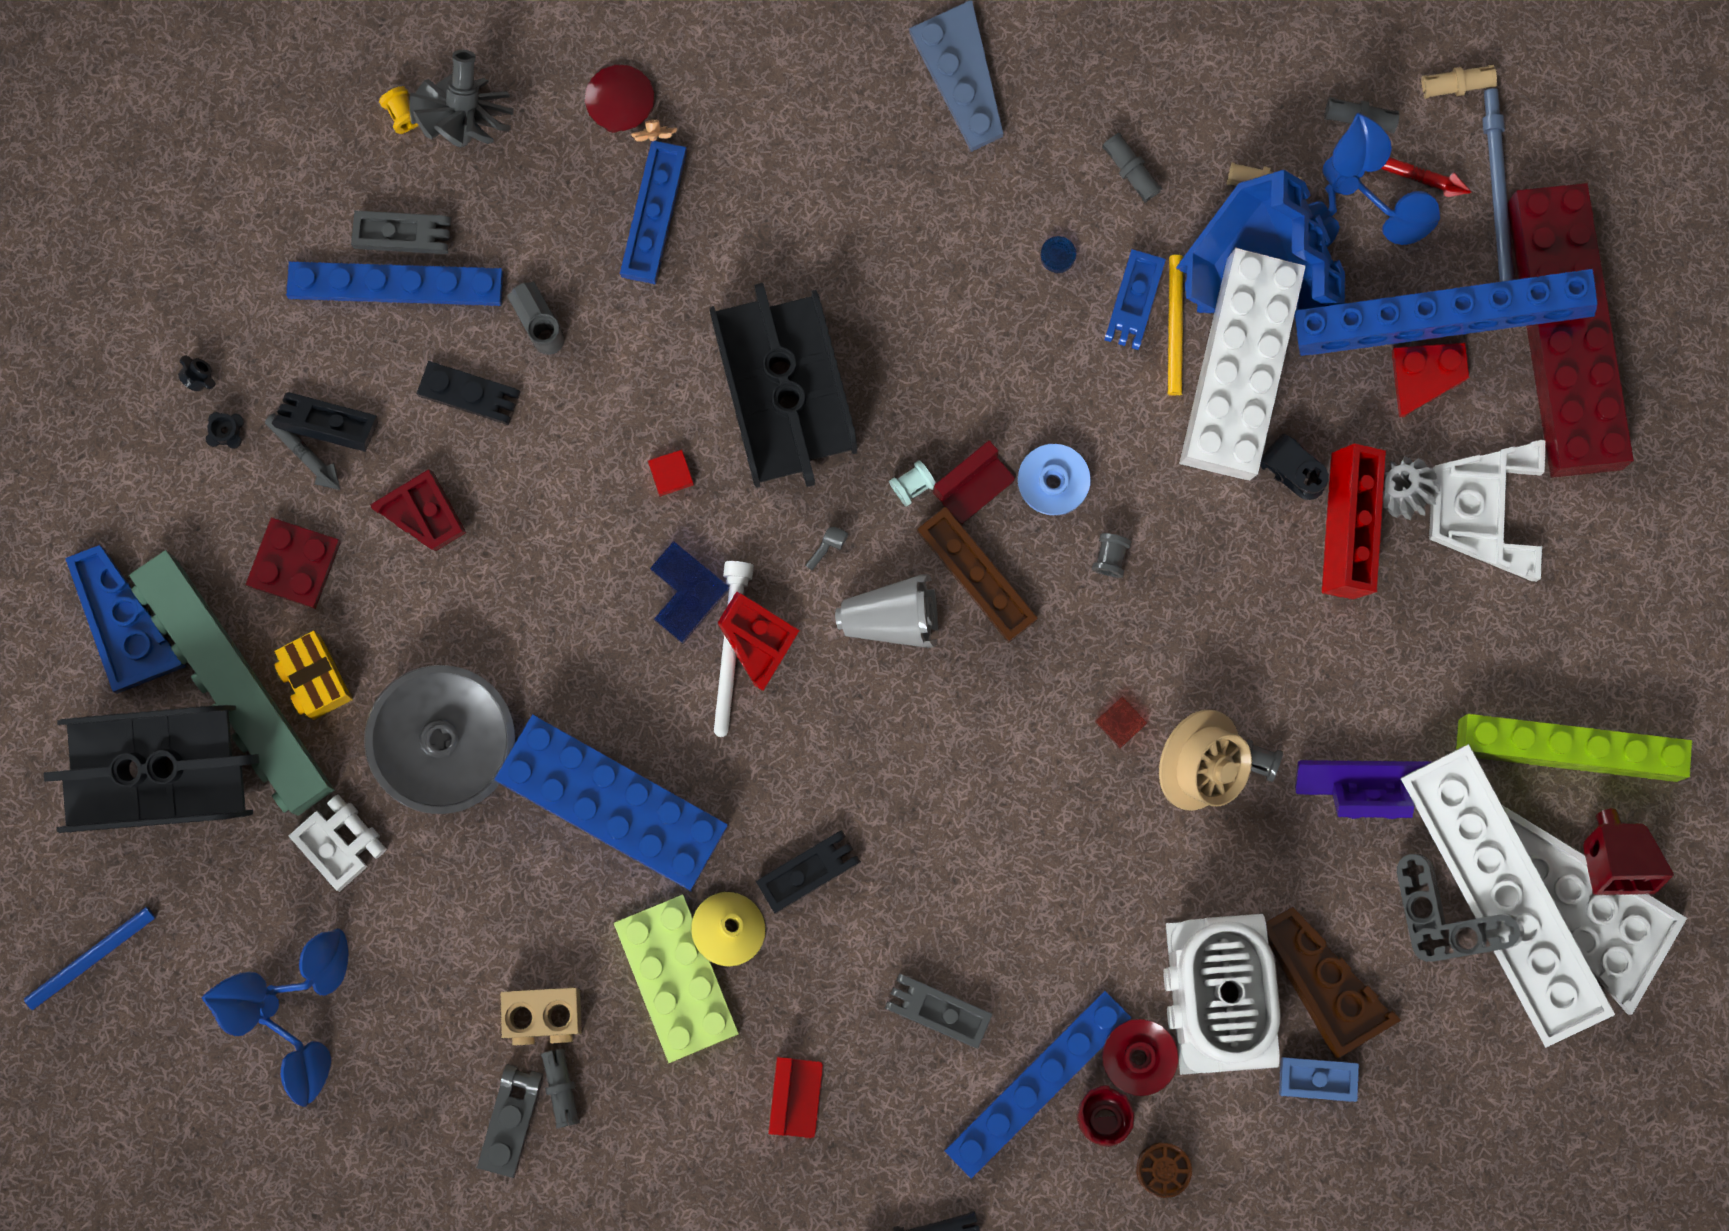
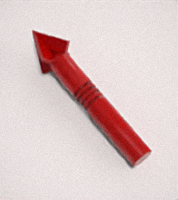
[1381,157,1472,197]

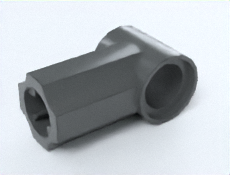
[507,281,564,355]

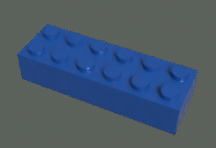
[494,714,728,892]

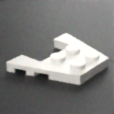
[1429,440,1546,582]

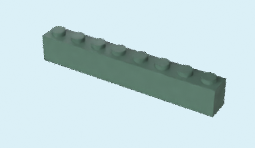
[129,550,335,816]

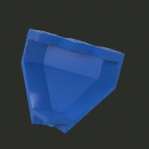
[1176,170,1345,318]

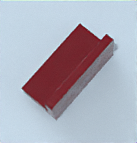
[933,440,1015,524]

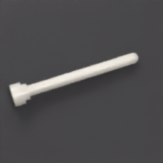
[714,561,754,737]

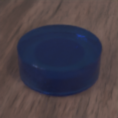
[1040,236,1076,273]

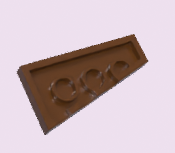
[1266,907,1402,1059]

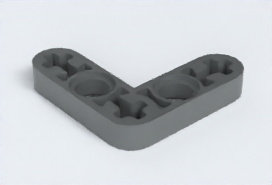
[1397,854,1524,962]

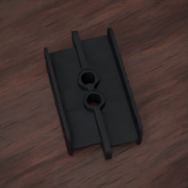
[709,283,858,488]
[43,705,259,833]

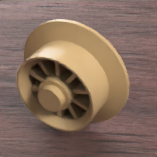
[1159,709,1252,811]

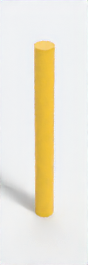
[1168,255,1183,395]

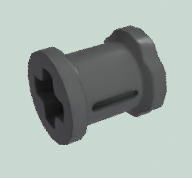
[1091,533,1132,578]
[1246,739,1283,782]

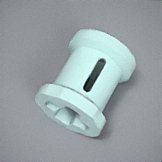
[889,460,936,506]

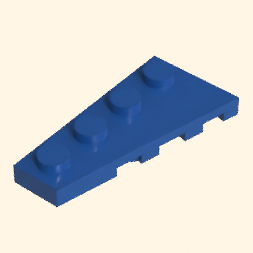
[65,545,186,694]

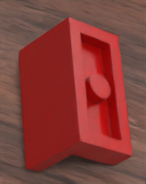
[768,1057,823,1138]

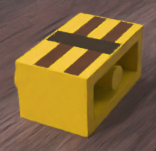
[274,631,353,720]

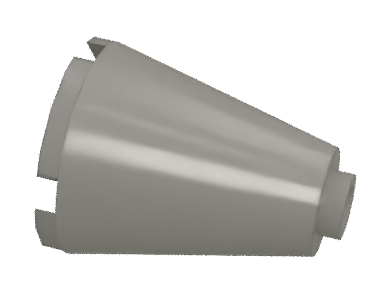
[835,574,938,648]

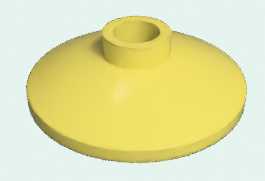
[691,892,765,966]

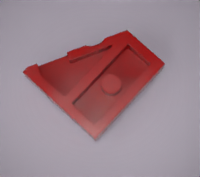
[1392,343,1469,417]
[718,592,800,691]

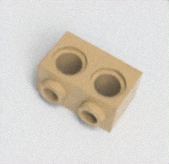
[501,988,582,1046]

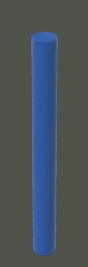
[24,906,156,1010]

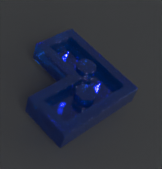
[650,541,729,644]

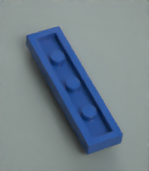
[620,141,687,284]

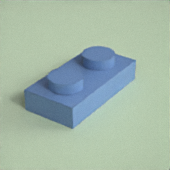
[1279,1057,1359,1102]

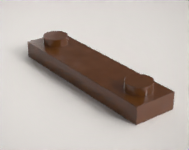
[917,507,1038,643]

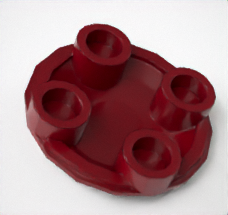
[585,65,654,133]

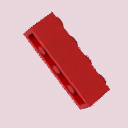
[1322,443,1386,600]

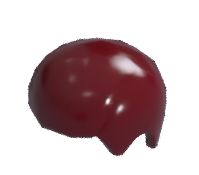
[1076,1085,1135,1147]

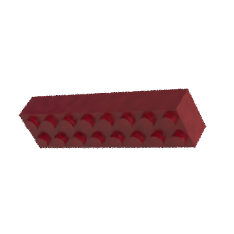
[1508,183,1634,478]

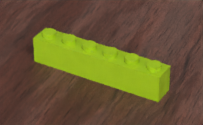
[1456,714,1692,782]

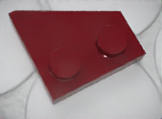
[370,469,466,551]

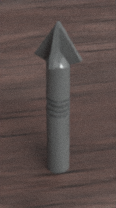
[265,413,340,490]

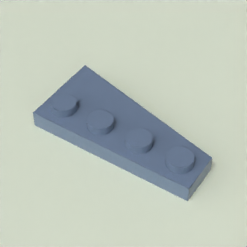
[909,0,1003,152]

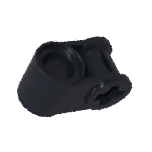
[1260,434,1329,500]

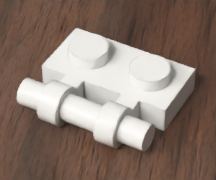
[288,794,387,892]

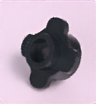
[178,355,216,391]
[206,412,244,449]

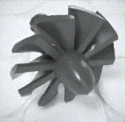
[409,50,514,148]

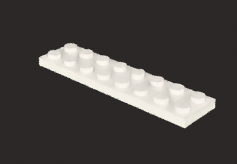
[1401,744,1615,1047]

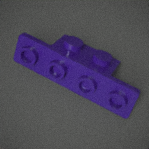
[1295,760,1431,819]

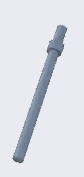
[1482,88,1514,282]

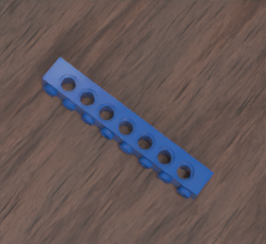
[1295,269,1598,356]

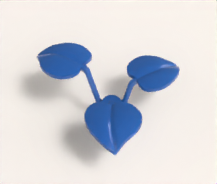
[1308,113,1440,247]
[202,928,348,1107]

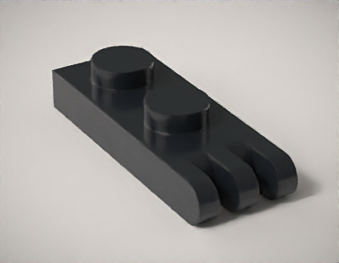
[416,361,521,425]
[272,392,378,452]
[756,830,861,914]

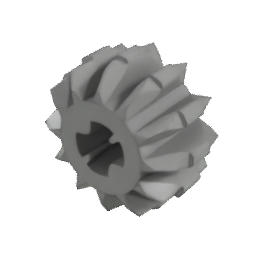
[1382,456,1440,520]

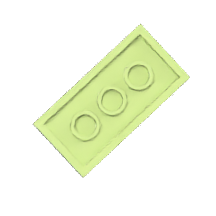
[614,895,739,1063]

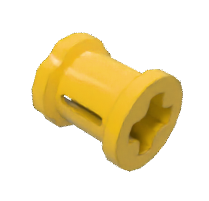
[379,86,419,134]

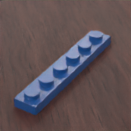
[286,262,503,306]
[944,991,1131,1178]

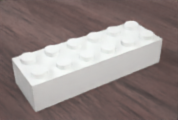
[1179,248,1306,481]

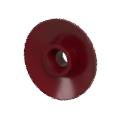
[1102,1019,1178,1096]

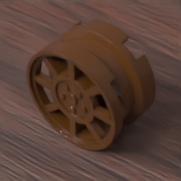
[1136,1142,1192,1198]

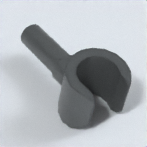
[805,527,848,570]

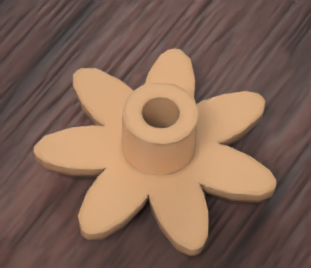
[631,120,677,142]

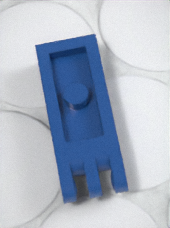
[1104,249,1166,350]

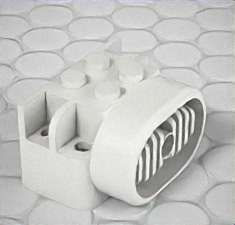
[1164,914,1280,1075]

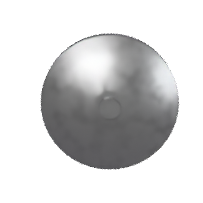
[364,665,515,814]

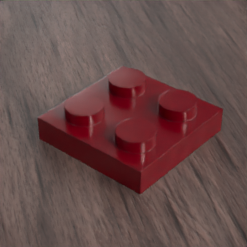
[245,517,341,609]

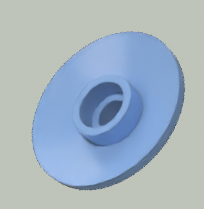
[1018,444,1090,515]

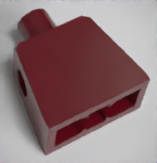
[1583,808,1674,895]

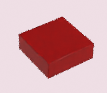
[648,450,694,496]

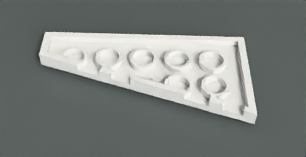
[1502,805,1687,1015]

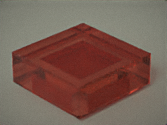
[1095,697,1147,749]

